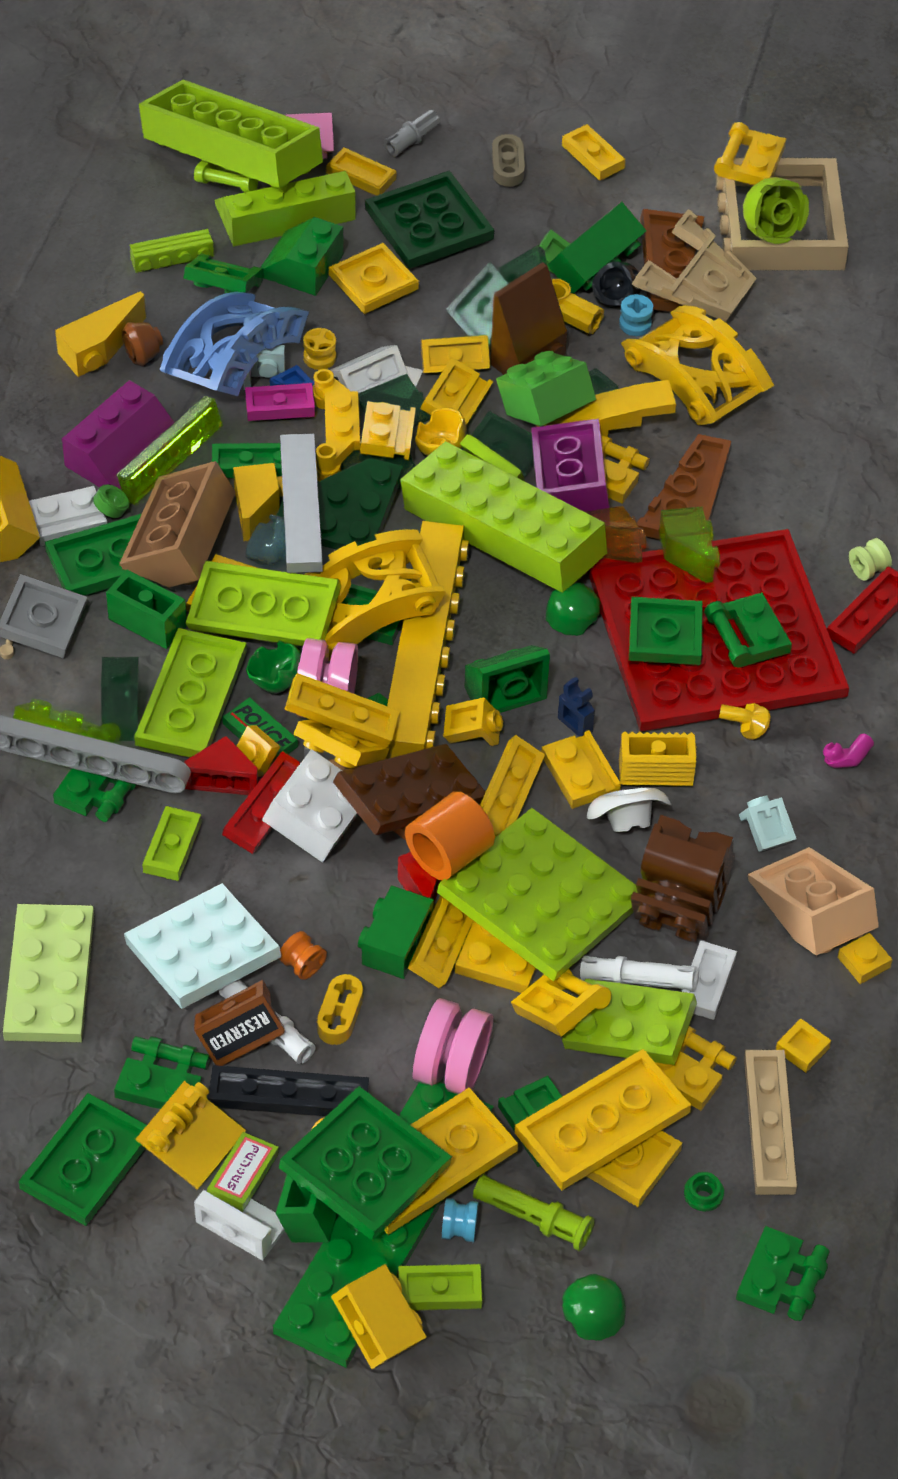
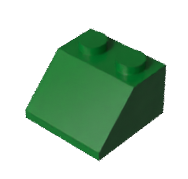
[260,217,344,296]
[464,645,550,713]

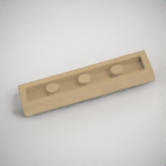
[744,1050,797,1195]

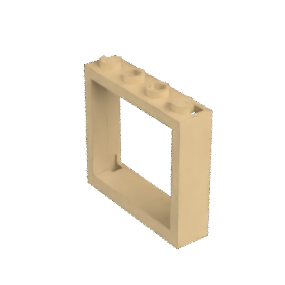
[715,158,849,270]

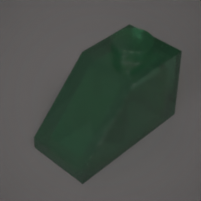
[101,657,141,741]

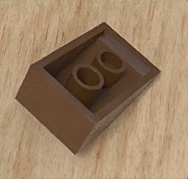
[490,262,567,375]

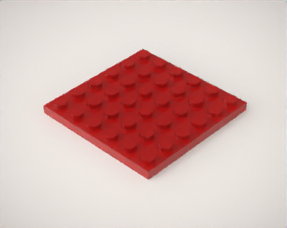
[587,529,849,732]

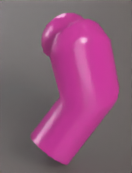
[823,734,874,768]

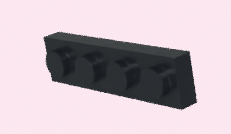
[208,1065,369,1116]

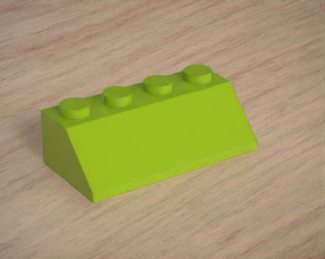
[215,171,355,247]

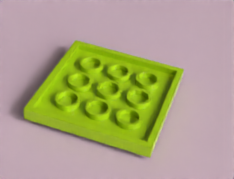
[437,808,637,981]

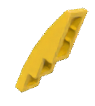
[536,379,676,437]

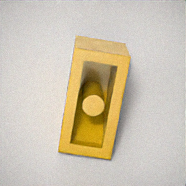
[233,463,283,541]

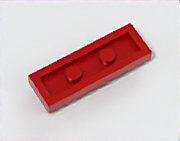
[827,566,898,654]
[222,751,301,854]

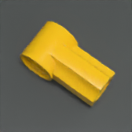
[551,279,604,334]

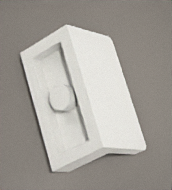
[330,345,409,398]
[194,1190,285,1261]

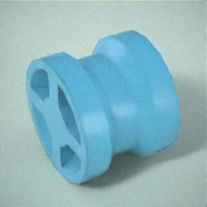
[619,294,653,336]
[442,1198,478,1242]

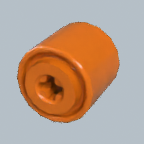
[405,792,495,880]

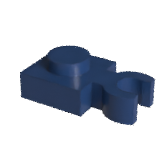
[558,677,595,737]

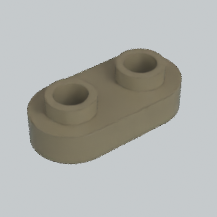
[492,134,525,187]

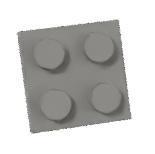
[0,574,87,658]

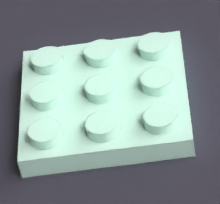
[124,883,281,1009]

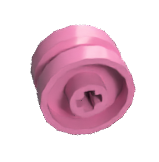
[296,638,358,718]
[413,998,493,1094]

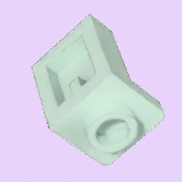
[244,345,285,390]
[739,795,796,852]

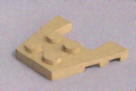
[632,209,757,322]

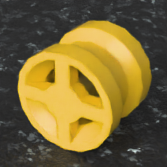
[303,328,336,370]

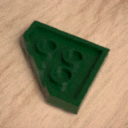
[272,458,403,550]

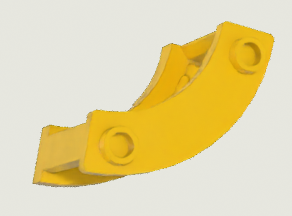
[621,306,774,425]
[304,529,446,661]

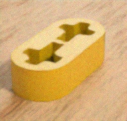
[317,974,363,1045]

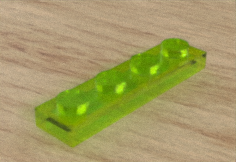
[116,396,223,504]

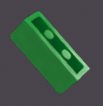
[547,202,647,294]

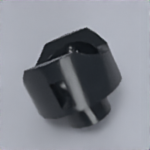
[592,261,641,306]

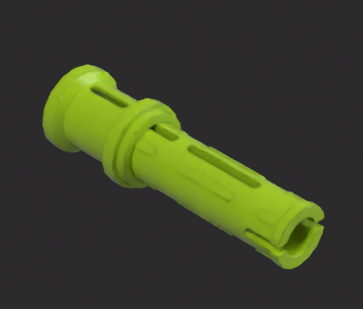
[473,1174,595,1251]

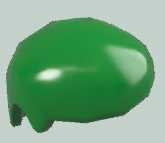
[546,582,600,636]
[246,641,301,694]
[562,1274,626,1341]

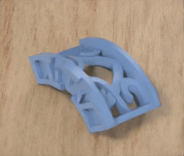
[160,292,309,396]

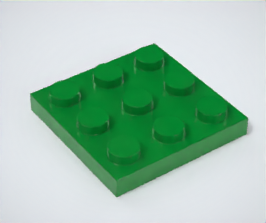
[279,1086,452,1241]

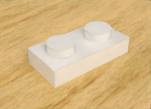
[682,940,737,1020]

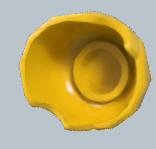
[415,408,467,456]

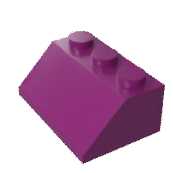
[62,380,183,491]

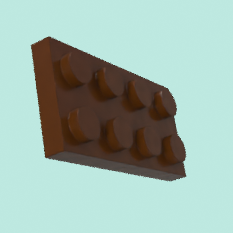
[333,744,486,835]

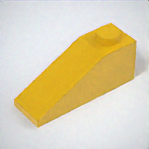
[55,291,146,377]

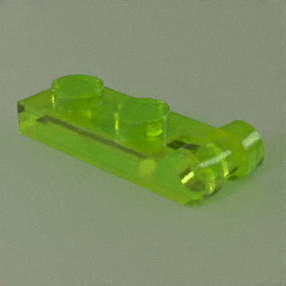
[13,699,120,743]

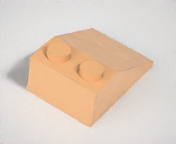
[748,847,879,956]

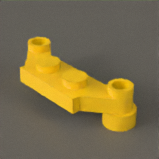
[312,369,361,481]

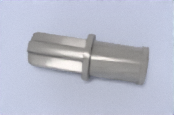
[384,110,440,157]

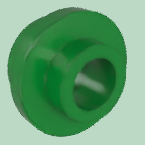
[684,1172,724,1212]

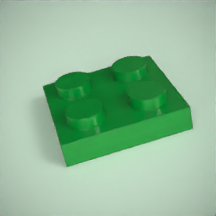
[629,597,703,665]

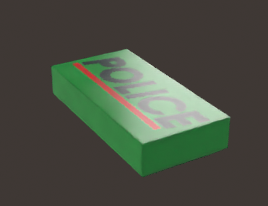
[222,697,298,766]

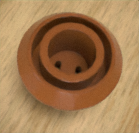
[122,322,163,366]

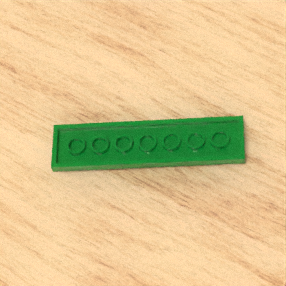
[273,1082,494,1368]

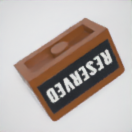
[194,980,284,1066]

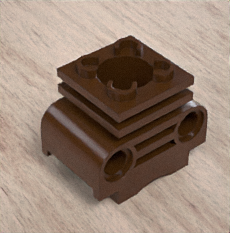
[631,815,735,942]

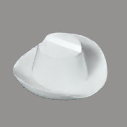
[587,788,671,832]

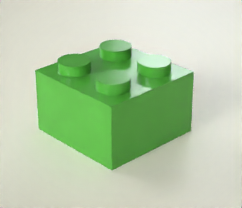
[496,351,596,426]

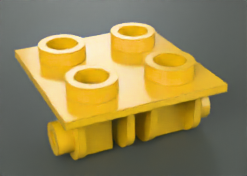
[135,1081,246,1190]

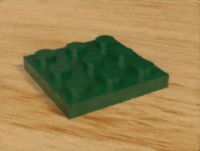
[365,170,495,269]

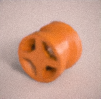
[279,931,327,980]

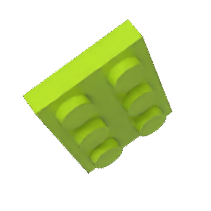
[562,978,697,1065]

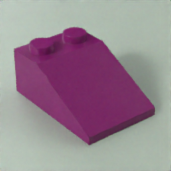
[531,418,611,518]

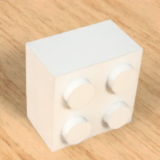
[262,749,358,863]

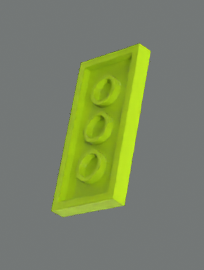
[186,561,341,646]
[134,628,247,758]

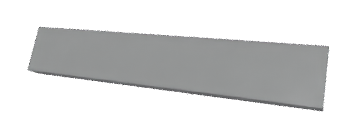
[280,434,323,573]

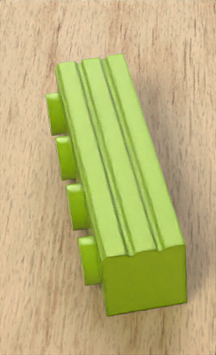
[130,229,214,273]

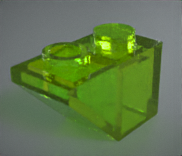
[659,507,720,583]

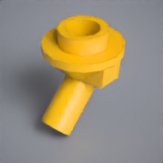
[719,703,770,740]

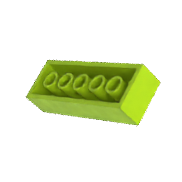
[139,80,323,188]
[400,441,607,592]

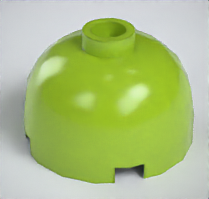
[743,177,809,244]

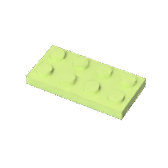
[3,904,94,1042]

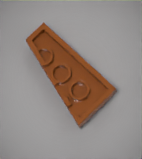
[640,209,705,311]
[634,434,732,545]

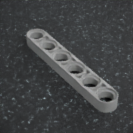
[0,715,191,793]

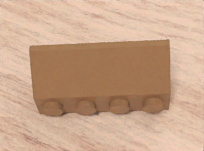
[119,461,236,588]

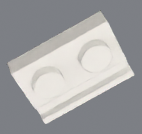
[29,486,107,546]

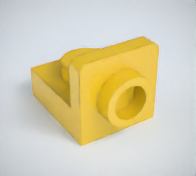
[443,698,503,746]

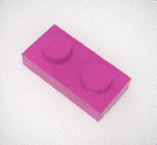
[245,383,315,421]

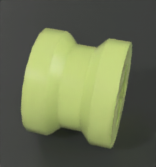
[849,538,892,581]

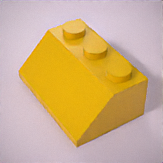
[0,456,40,563]

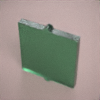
[358,374,431,427]

